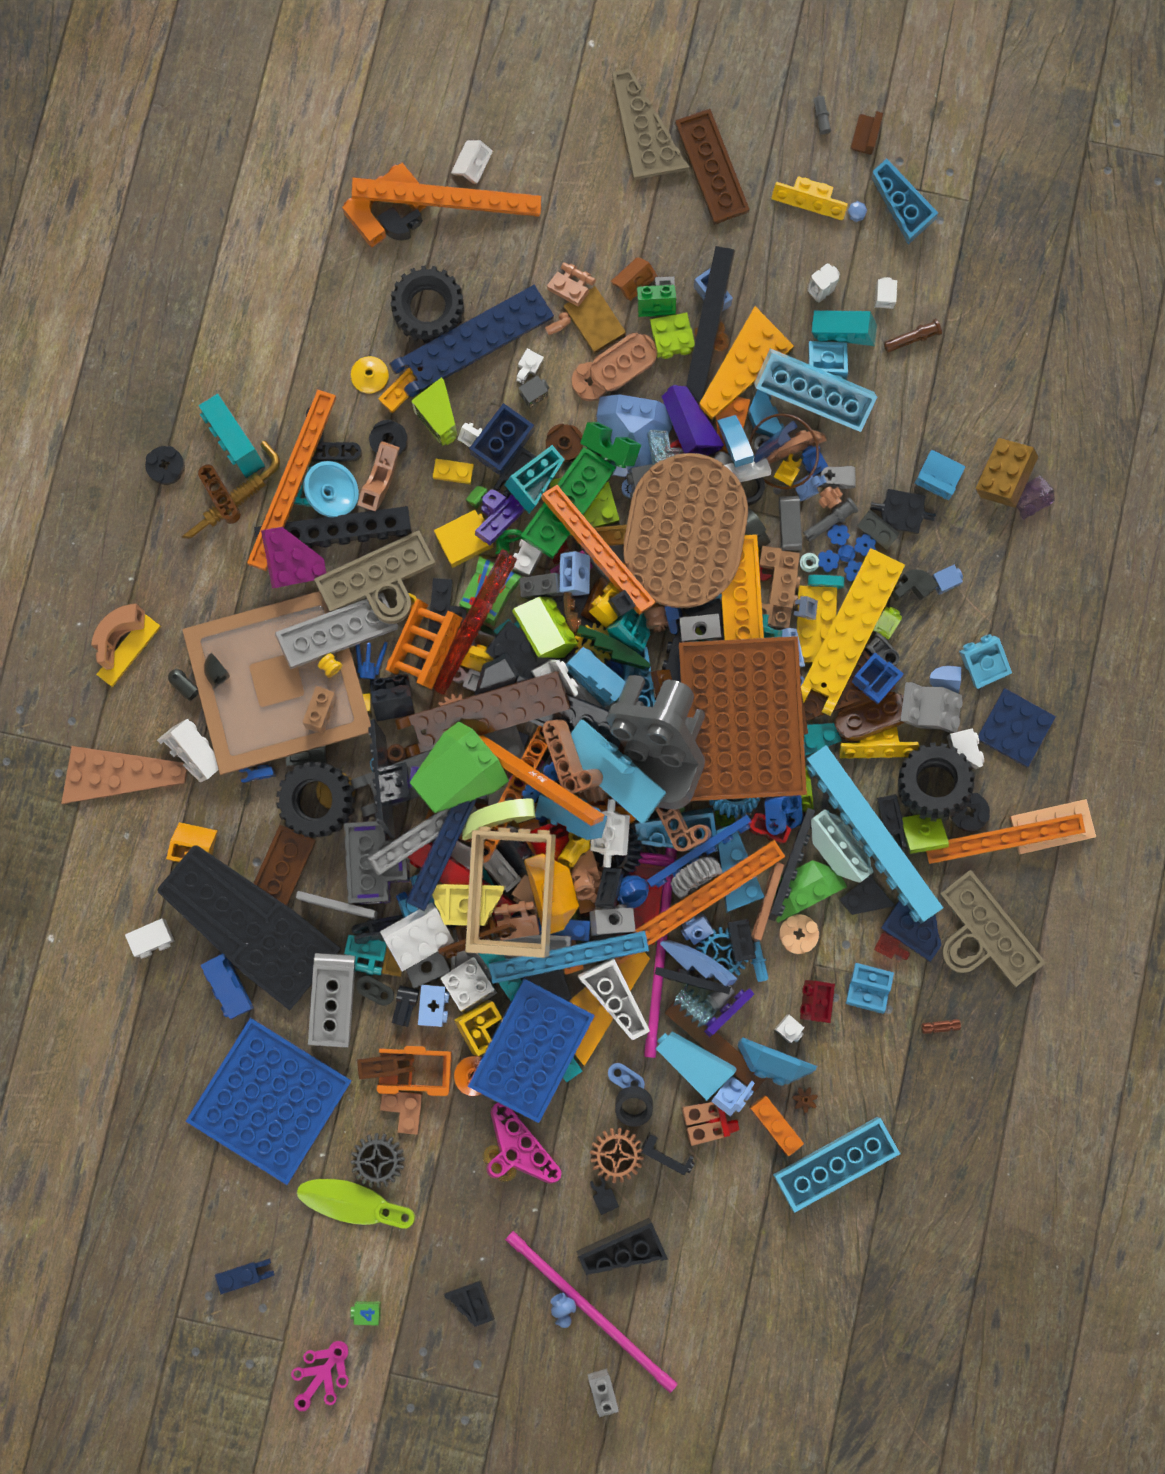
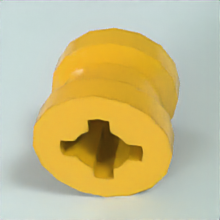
[317,653,343,678]

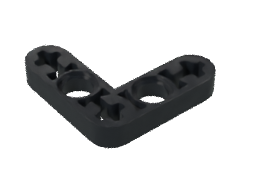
[306,406,362,462]

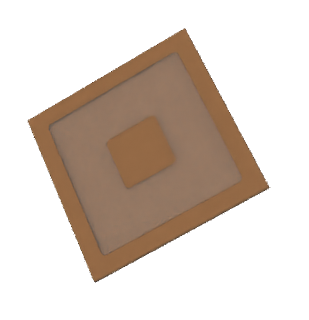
[182,591,371,775]

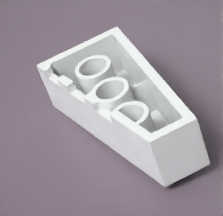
[578,958,650,1040]

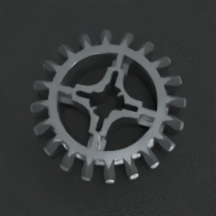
[350,1133,405,1188]

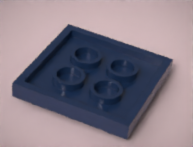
[978,688,1056,768]

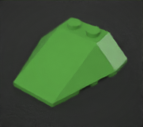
[409,722,509,813]

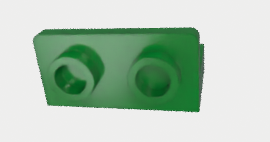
[637,285,676,317]

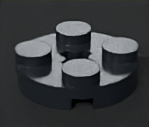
[369,420,408,457]
[145,446,185,485]
[950,793,990,832]

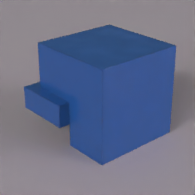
[852,653,904,704]

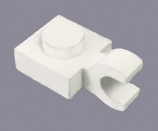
[517,348,544,384]

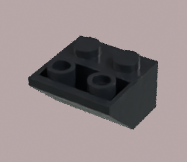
[370,674,415,722]

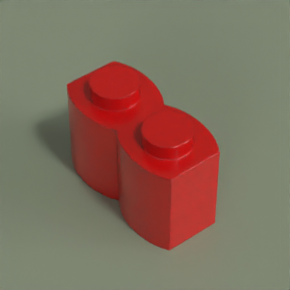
[748,813,791,845]

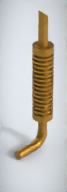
[181,441,280,539]

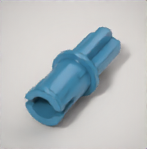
[751,942,769,982]

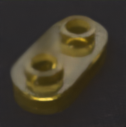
[482,1145,516,1182]

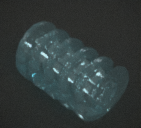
[673,984,717,1028]

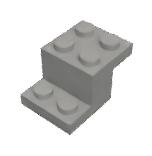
[901,682,963,733]

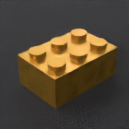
[975,438,1038,508]

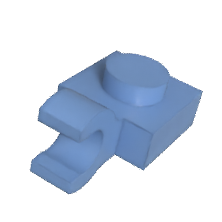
[794,475,827,501]

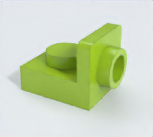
[873,607,902,639]

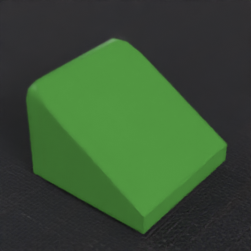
[466,486,488,508]

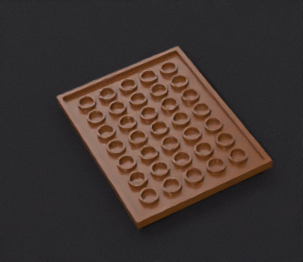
[679,636,807,801]

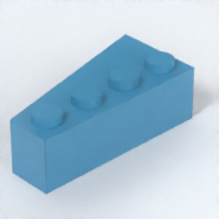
[871,159,938,245]

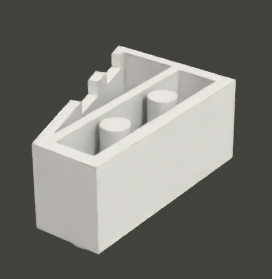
[157,719,219,782]

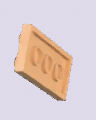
[1009,799,1096,855]

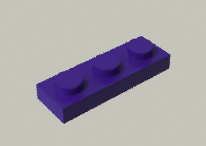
[704,988,754,1037]

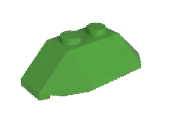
[772,860,847,923]

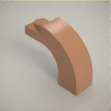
[357,441,400,511]
[91,604,145,670]

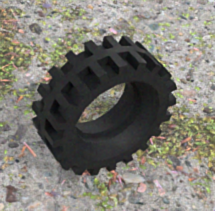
[390,266,464,343]

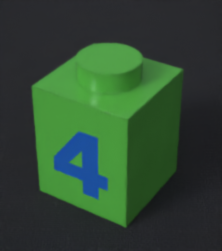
[350,1301,381,1325]

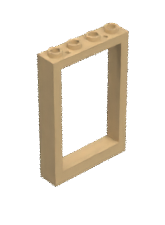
[465,827,556,958]

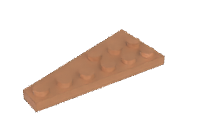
[61,746,188,804]

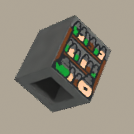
[519,375,549,408]

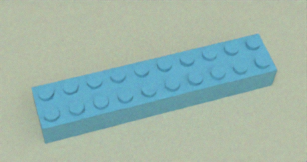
[806,745,943,924]

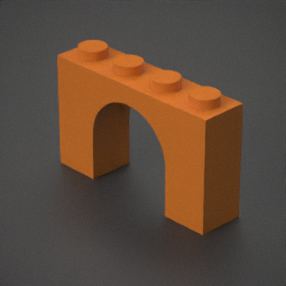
[342,163,427,248]

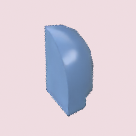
[930,666,961,694]

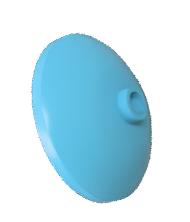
[304,461,359,517]

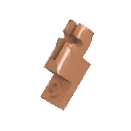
[569,847,600,900]

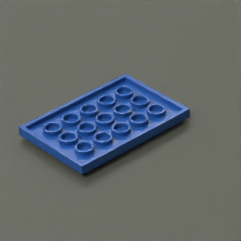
[467,978,595,1123]

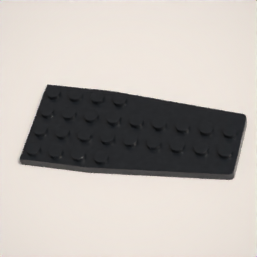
[157,845,341,1011]

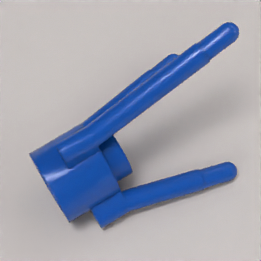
[355,642,388,679]

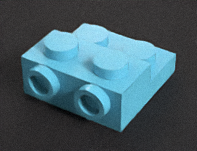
[808,341,848,380]
[959,635,1012,689]

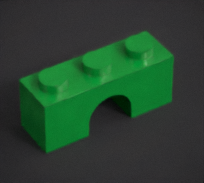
[580,422,642,468]

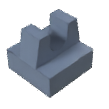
[794,596,818,620]

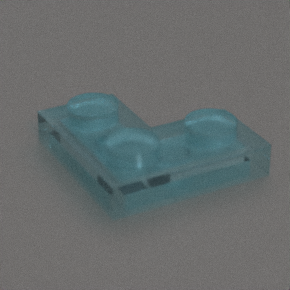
[647,430,684,465]

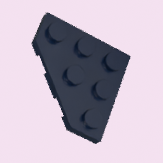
[880,901,942,962]

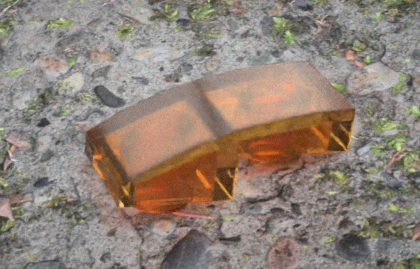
[564,592,581,635]

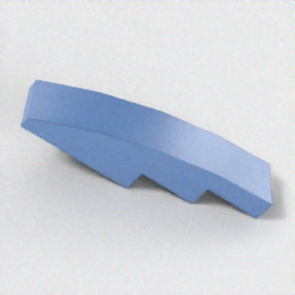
[660,940,737,986]

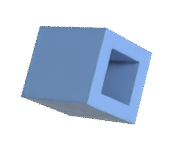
[932,565,963,595]

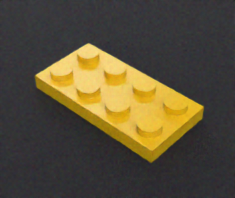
[796,586,837,664]

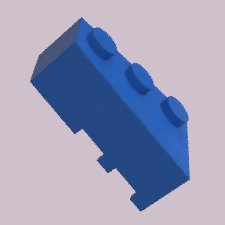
[200,954,254,1019]

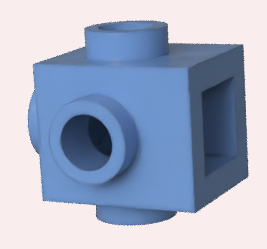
[681,911,714,945]

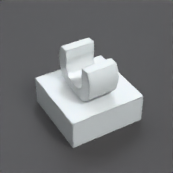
[457,423,482,447]

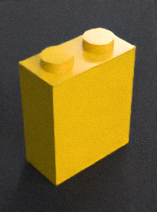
[434,510,493,568]

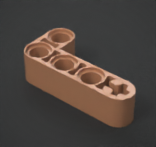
[543,719,603,794]
[656,807,711,851]

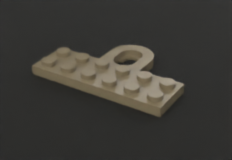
[314,530,436,624]
[939,870,1046,987]

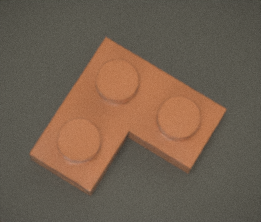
[380,1092,422,1135]

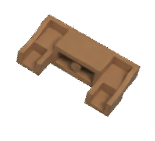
[759,546,800,630]

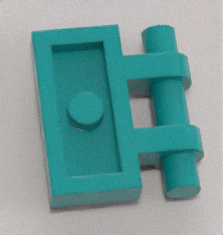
[344,934,387,976]

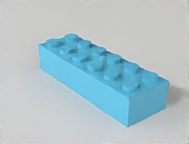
[754,348,877,432]
[773,1117,900,1213]

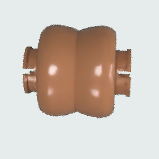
[644,603,669,632]

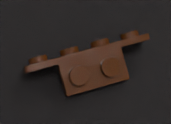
[438,914,517,958]

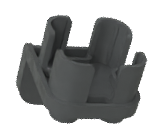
[606,675,705,810]

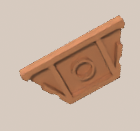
[767,430,827,464]

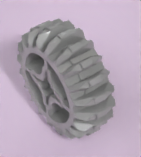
[670,857,722,899]

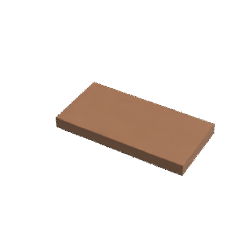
[751,862,784,942]

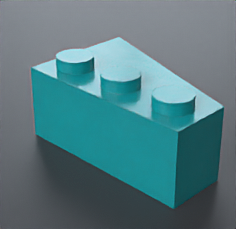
[812,310,877,346]
[505,445,565,514]

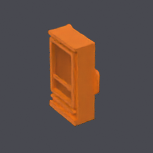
[377,1046,452,1096]

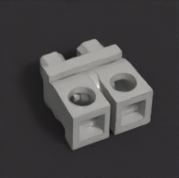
[587,1369,619,1417]

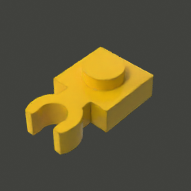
[774,454,802,486]

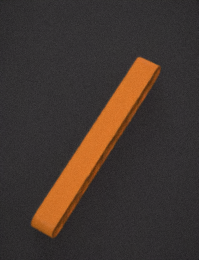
[483,726,548,863]

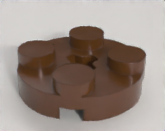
[546,424,583,463]

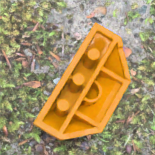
[524,854,579,934]

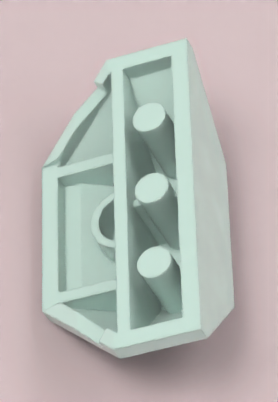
[811,810,873,883]

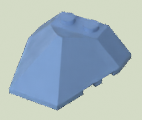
[597,394,672,477]

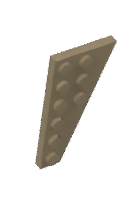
[612,69,689,180]

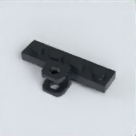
[426,578,467,652]

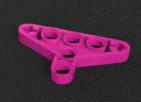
[486,1103,561,1184]

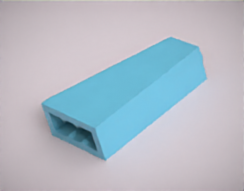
[656,1032,736,1100]

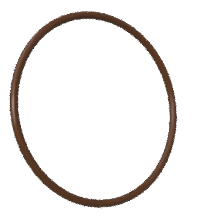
[749,414,819,489]

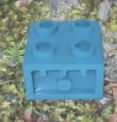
[914,450,965,501]

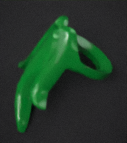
[495,529,523,566]

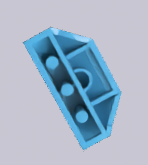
[737,1037,817,1086]

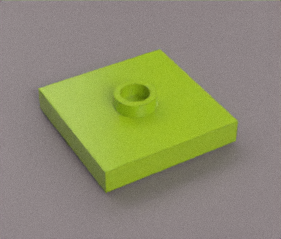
[902,815,949,854]

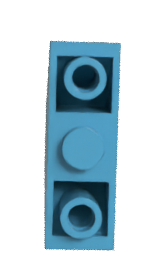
[748,390,784,438]

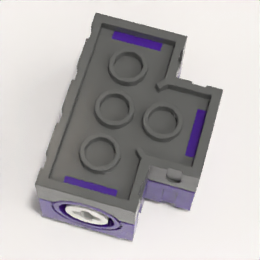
[344,821,410,905]

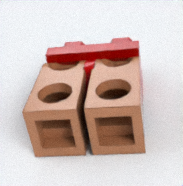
[681,1102,740,1146]

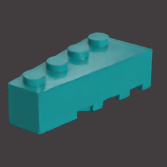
[198,393,265,478]

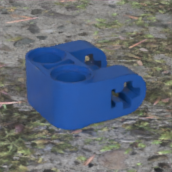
[765,795,803,835]

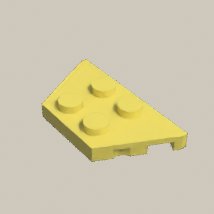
[432,884,505,926]

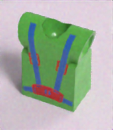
[459,556,523,627]

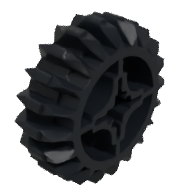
[595,828,644,877]

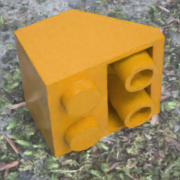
[166,822,218,863]

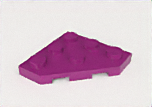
[261,527,326,588]

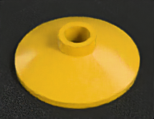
[351,356,389,394]

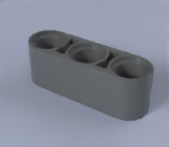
[779,496,802,551]

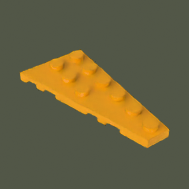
[699,306,794,420]
[569,952,650,1066]

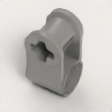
[818,466,856,489]

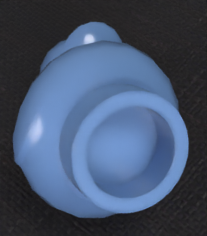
[550,1293,576,1328]

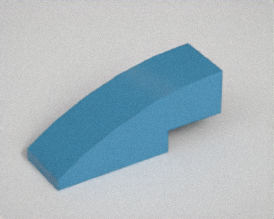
[717,415,754,468]

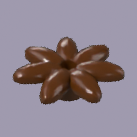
[792,1087,818,1113]

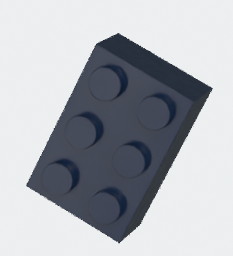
[469,403,535,476]

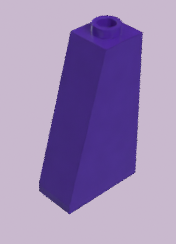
[661,385,724,456]

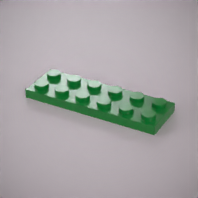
[520,447,616,559]

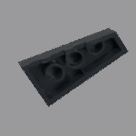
[576,1217,668,1275]

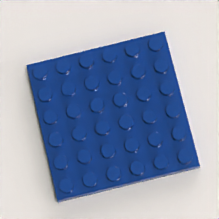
[186,1018,352,1185]

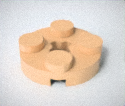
[779,914,819,954]

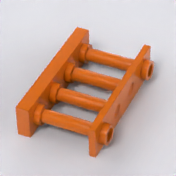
[385,599,463,690]

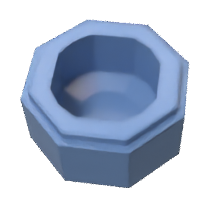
[847,201,867,222]

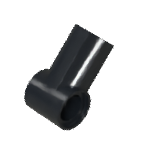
[392,985,420,1027]

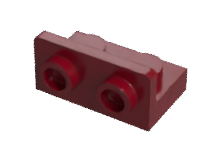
[800,980,835,1023]

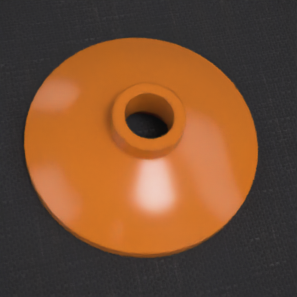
[454,1056,482,1096]

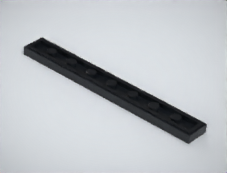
[686,246,735,402]

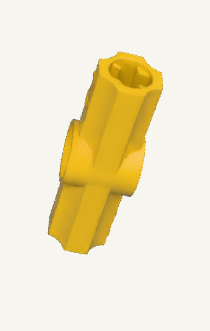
[558,832,591,869]

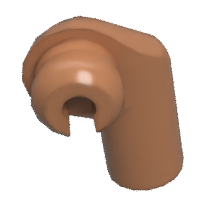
[546,312,571,335]

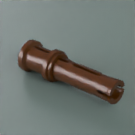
[883,319,942,353]

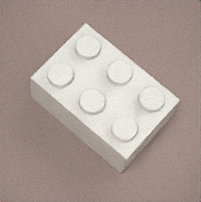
[380,903,454,971]

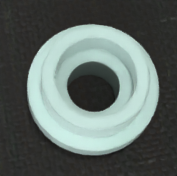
[800,553,819,572]

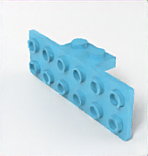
[561,720,666,824]

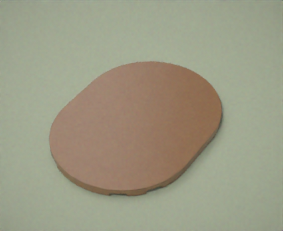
[624,453,748,608]

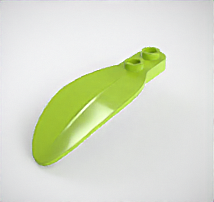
[297,1179,415,1229]

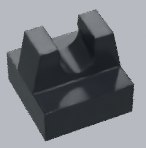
[608,590,636,618]

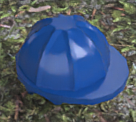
[618,875,649,909]

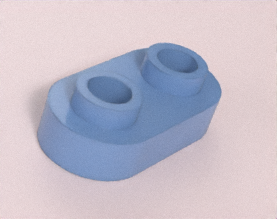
[608,1063,645,1089]

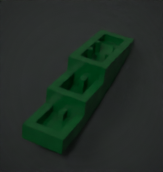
[577,625,651,671]

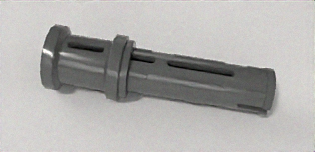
[803,498,858,542]

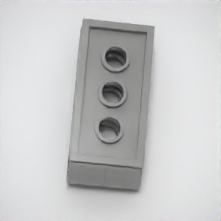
[308,953,356,1047]

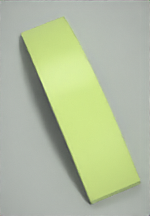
[462,799,535,840]

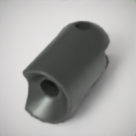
[168,669,199,701]

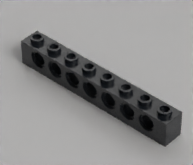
[254,506,412,549]

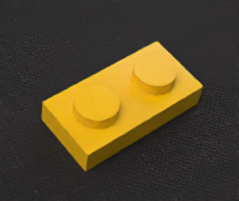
[433,459,474,484]

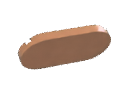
[590,333,657,391]

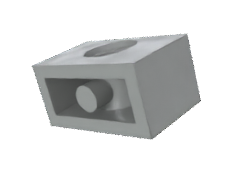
[680,614,721,642]
[589,905,635,936]

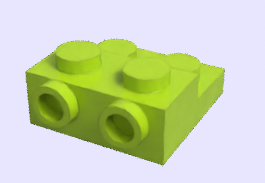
[650,313,695,359]

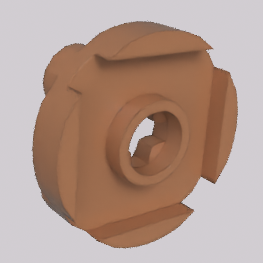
[572,362,607,401]

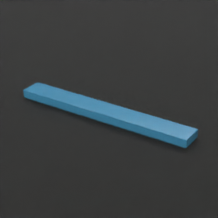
[488,931,649,984]

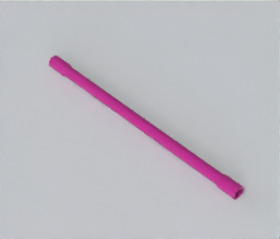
[644,847,677,1058]
[505,1231,677,1393]

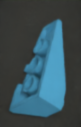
[635,808,718,851]

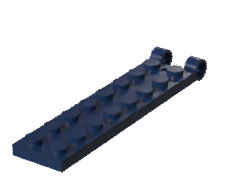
[389,285,554,398]

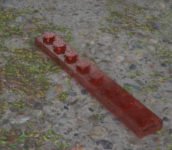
[432,549,517,695]

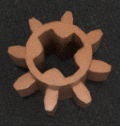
[818,486,843,510]

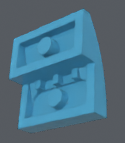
[845,963,894,1014]

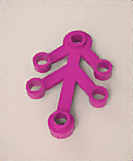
[291,1341,349,1411]

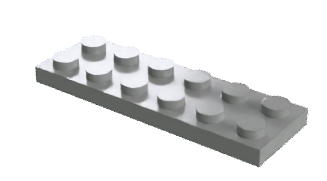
[275,593,399,669]

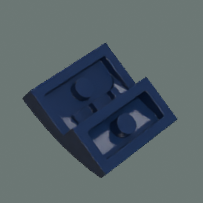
[754,421,797,463]

